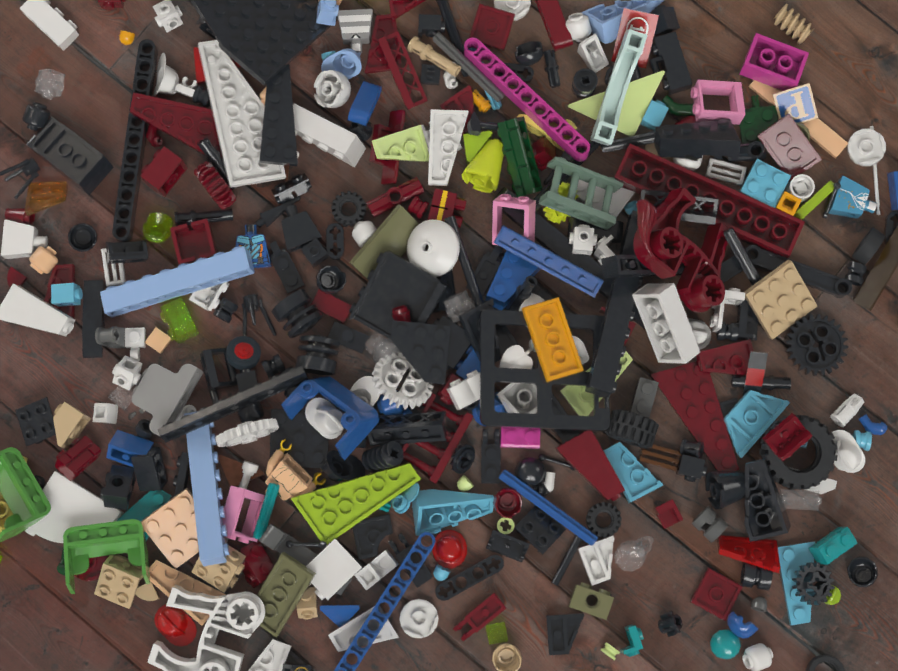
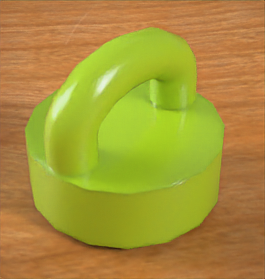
[824,586,841,605]

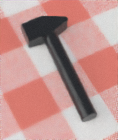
[467,112,498,136]

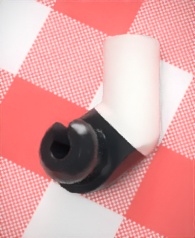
[534,472,556,497]

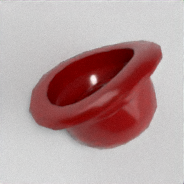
[432,529,467,569]

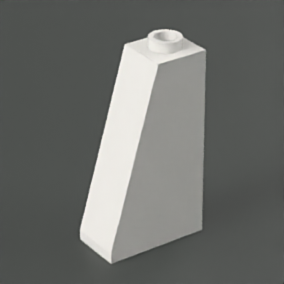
[0,284,75,336]

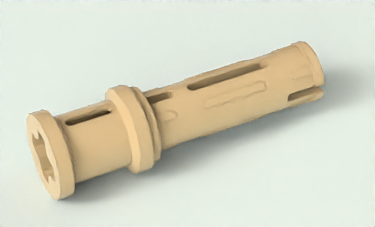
[407,36,461,77]

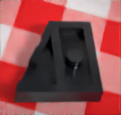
[546,613,584,655]

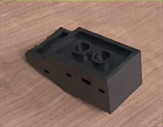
[26,116,114,195]

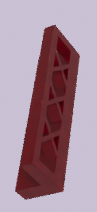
[378,31,428,110]

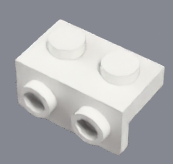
[593,235,615,266]
[188,282,230,311]

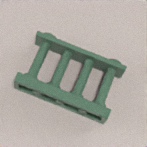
[539,157,623,230]

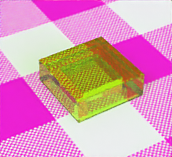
[485,622,508,645]

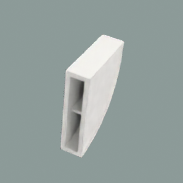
[24,471,124,543]

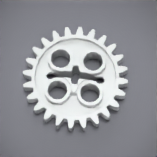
[372,352,434,410]
[215,418,279,447]

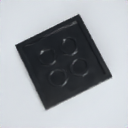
[270,409,329,468]

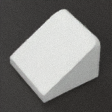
[92,403,118,424]

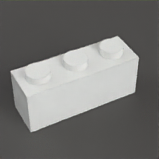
[20,0,79,51]

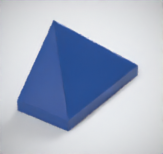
[320,605,360,628]

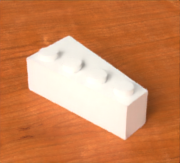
[293,103,366,167]

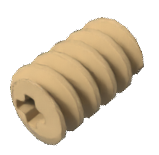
[774,4,814,44]

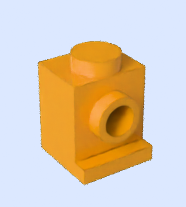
[775,191,802,216]

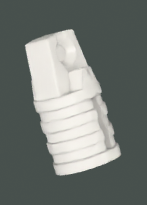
[830,393,864,428]

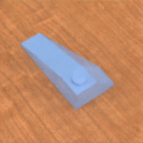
[582,0,664,44]

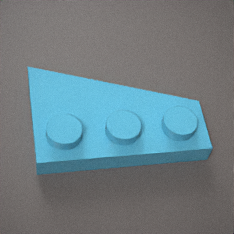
[603,442,663,503]

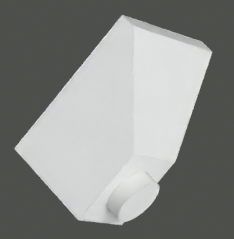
[497,383,537,414]

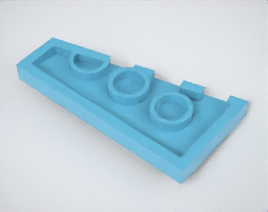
[778,541,815,625]

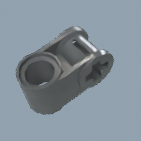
[95,326,125,348]

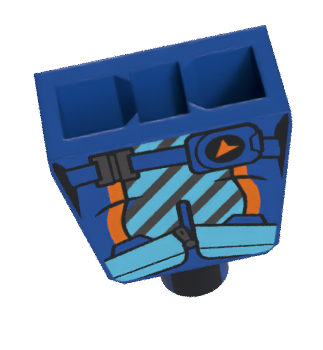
[236,224,272,268]

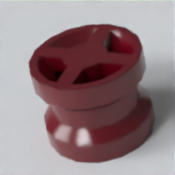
[407,195,429,219]

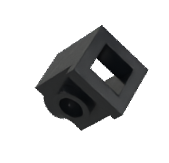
[418,14,445,38]

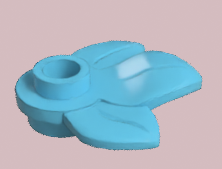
[390,483,420,514]

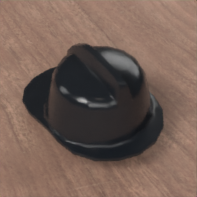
[321,450,365,482]

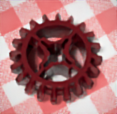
[194,161,236,210]

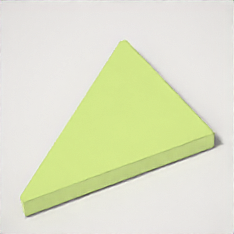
[568,71,665,136]

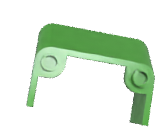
[0,447,51,542]
[63,519,150,594]

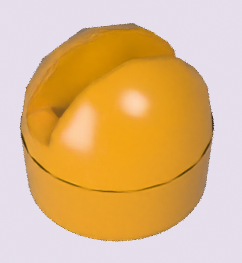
[119,30,135,45]

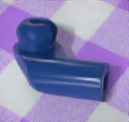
[859,414,887,435]

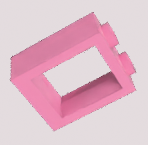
[691,80,746,125]
[492,194,536,245]
[222,486,265,544]

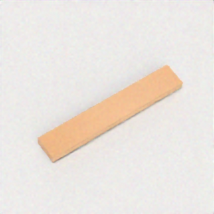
[749,80,849,159]

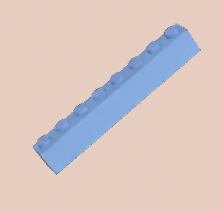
[100,246,255,318]
[184,411,229,566]

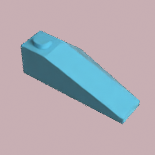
[412,489,494,536]

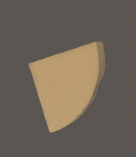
[135,581,160,601]

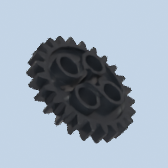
[785,314,849,376]

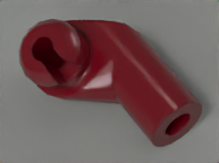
[146,124,163,147]

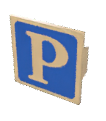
[773,83,818,123]

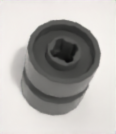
[691,506,728,543]

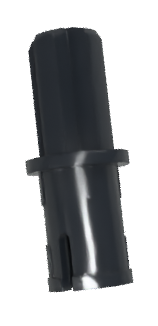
[543,50,560,88]

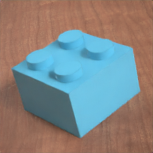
[739,159,791,208]

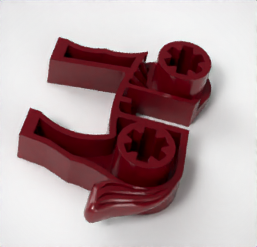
[633,187,728,313]

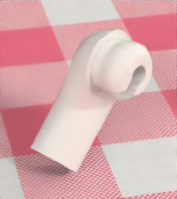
[443,61,458,89]

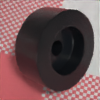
[135,419,154,439]

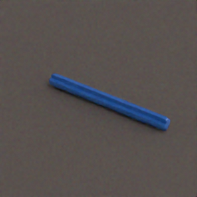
[499,470,598,546]

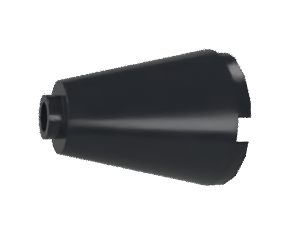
[705,471,746,510]

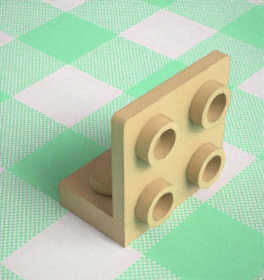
[94,554,143,609]

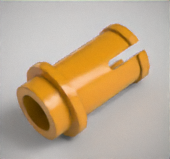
[473,89,492,113]

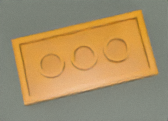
[522,297,584,382]

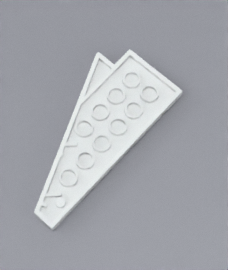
[198,40,299,188]

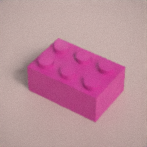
[739,33,809,91]

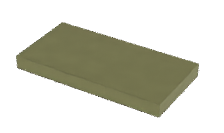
[349,204,419,281]
[257,552,316,638]

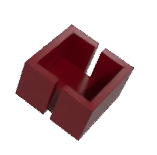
[170,219,217,265]

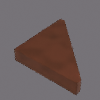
[218,455,265,487]

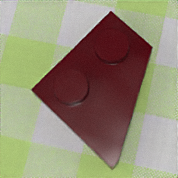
[440,85,475,136]

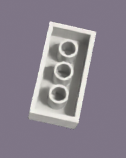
[632,283,700,364]

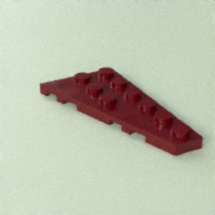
[130,93,223,159]
[650,361,739,471]

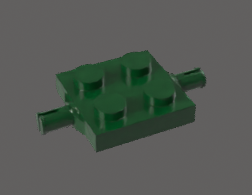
[739,95,778,159]

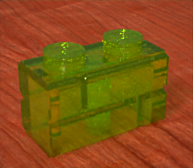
[159,298,199,344]

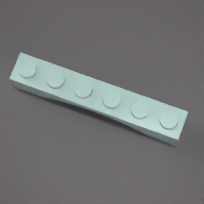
[590,29,647,146]

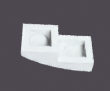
[354,549,399,590]

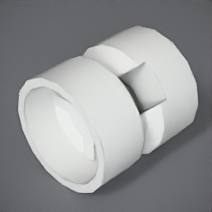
[785,174,815,204]

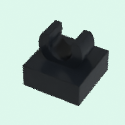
[421,64,441,86]

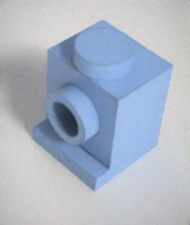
[316,0,339,26]

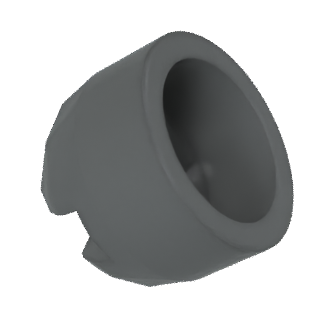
[751,596,767,612]

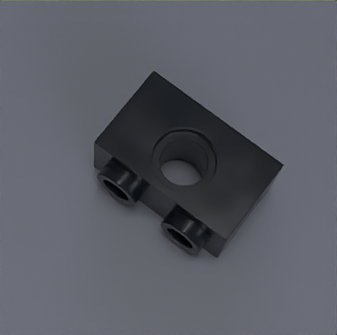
[100,465,136,510]

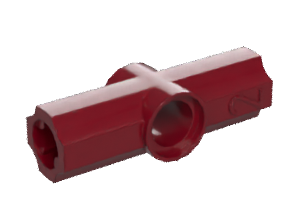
[366,177,424,217]

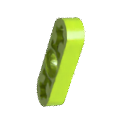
[794,180,834,220]

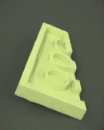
[560,351,633,416]

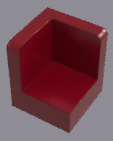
[531,136,556,171]
[653,499,683,529]

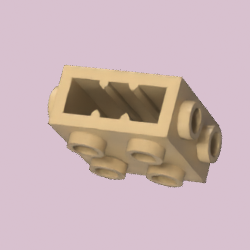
[192,545,246,593]

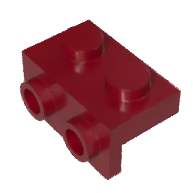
[762,413,812,461]
[239,540,274,588]

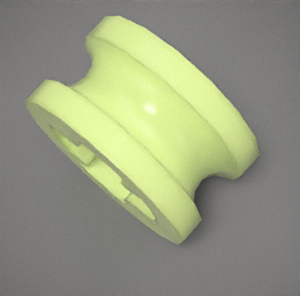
[497,517,514,535]
[601,642,620,660]

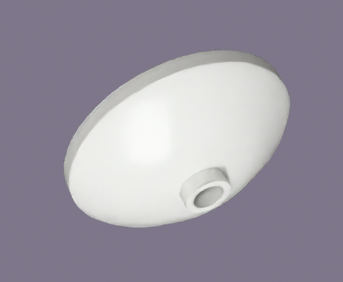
[407,220,460,277]

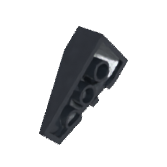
[744,458,791,542]

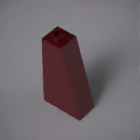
[555,430,625,501]

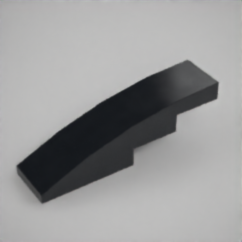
[82,280,105,358]

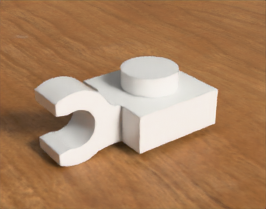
[125,327,146,361]

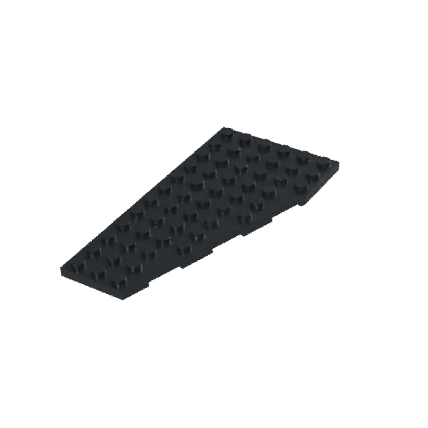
[190,0,338,85]

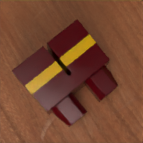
[428,188,467,228]

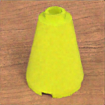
[462,139,504,193]

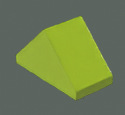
[463,131,493,165]

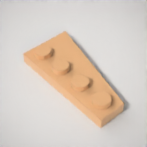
[149,560,226,626]

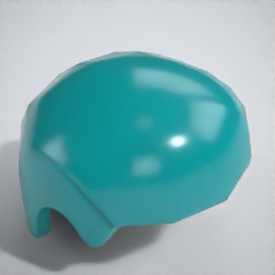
[710,629,741,659]

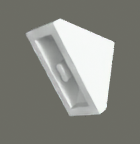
[577,34,609,73]

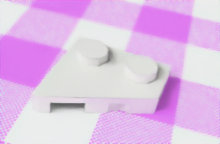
[578,536,614,586]

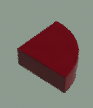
[7,267,27,288]

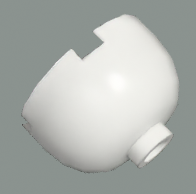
[314,70,351,108]

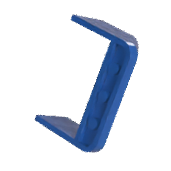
[281,376,379,460]

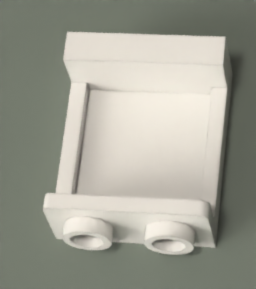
[306,539,362,600]

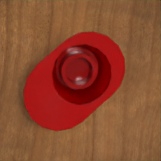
[154,604,197,647]

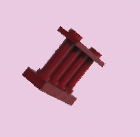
[403,394,474,484]

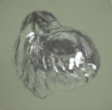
[614,536,654,572]

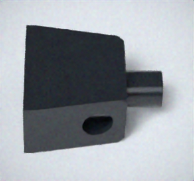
[281,205,322,253]

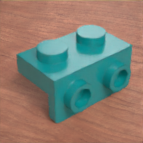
[619,624,644,657]

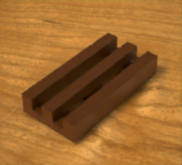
[639,444,681,471]

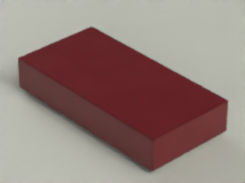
[310,289,352,324]

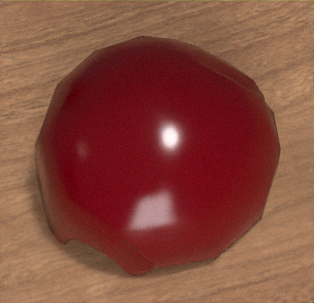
[493,488,523,519]

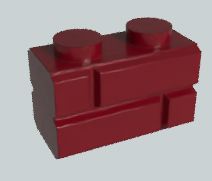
[55,436,101,481]

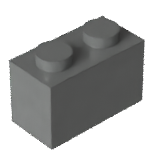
[629,377,659,418]

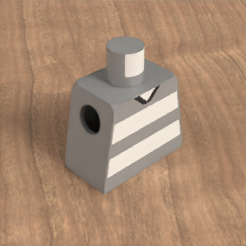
[337,9,373,53]

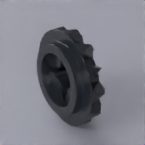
[450,443,475,474]

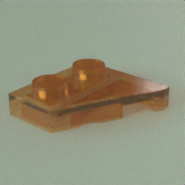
[25,181,68,216]

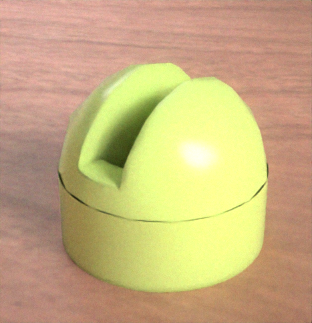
[457,475,474,492]

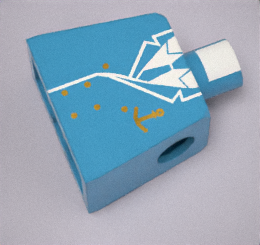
[829,176,877,218]

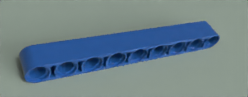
[334,532,435,671]

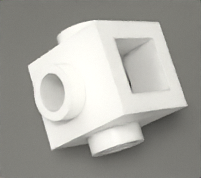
[152,0,183,32]
[569,225,597,255]
[112,355,142,391]

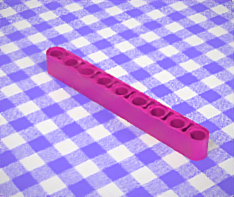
[464,38,590,162]

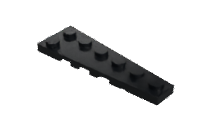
[259,64,298,166]

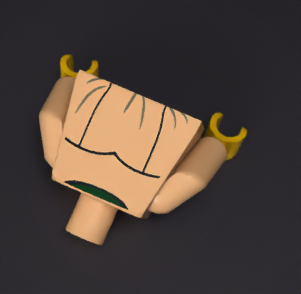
[265,439,326,500]

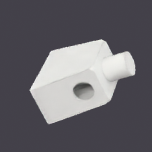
[1,220,48,259]

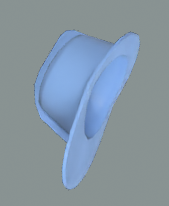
[321,48,362,80]

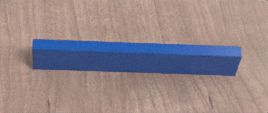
[494,225,604,298]

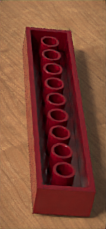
[614,144,805,258]

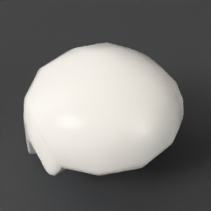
[673,155,703,171]

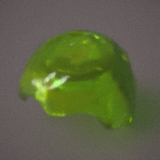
[143,212,173,243]

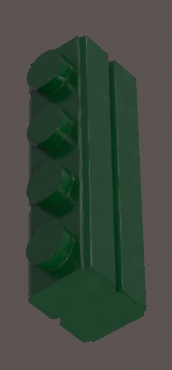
[497,116,543,197]

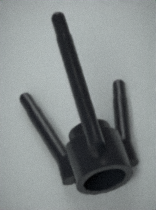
[0,157,41,199]
[241,294,277,336]

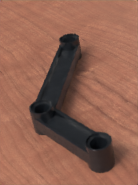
[720,245,852,298]

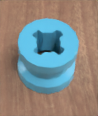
[853,430,872,451]

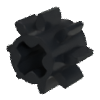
[349,122,373,142]
[658,611,683,637]

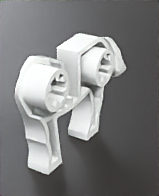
[147,585,265,671]

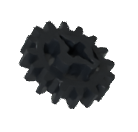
[792,562,835,605]

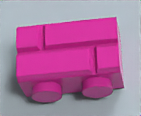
[500,427,540,449]

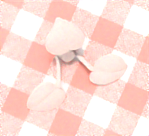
[500,293,589,369]

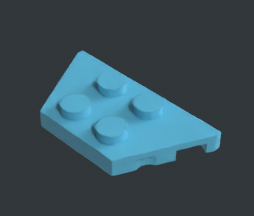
[723,390,790,458]

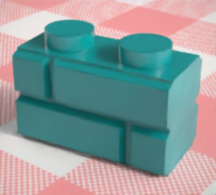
[809,527,857,565]

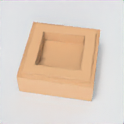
[144,327,172,354]

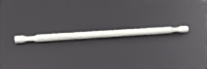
[870,126,880,215]

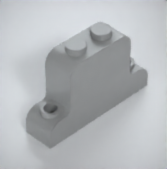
[132,364,203,436]

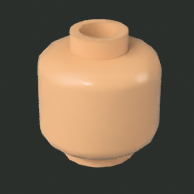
[29,246,58,275]

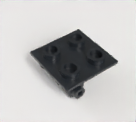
[15,397,56,447]
[514,505,566,555]

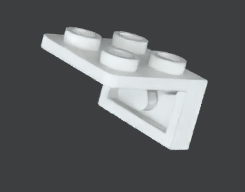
[710,288,745,332]

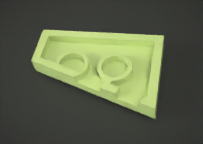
[372,125,429,162]

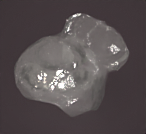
[365,333,401,363]

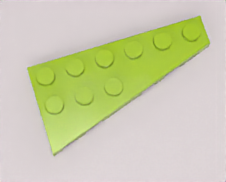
[291,462,421,544]

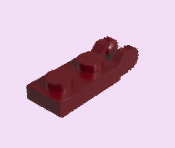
[453,593,506,641]

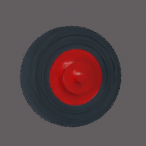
[226,336,261,370]

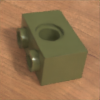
[568,582,614,620]

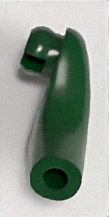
[661,95,695,116]

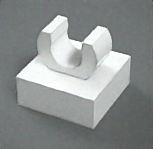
[175,77,198,98]

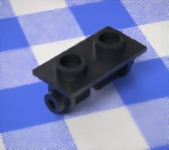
[271,173,312,204]

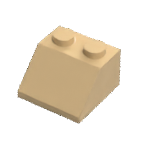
[53,402,91,450]

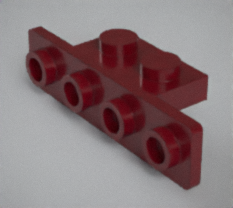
[369,110,406,185]

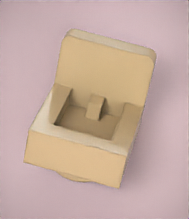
[297,587,318,619]

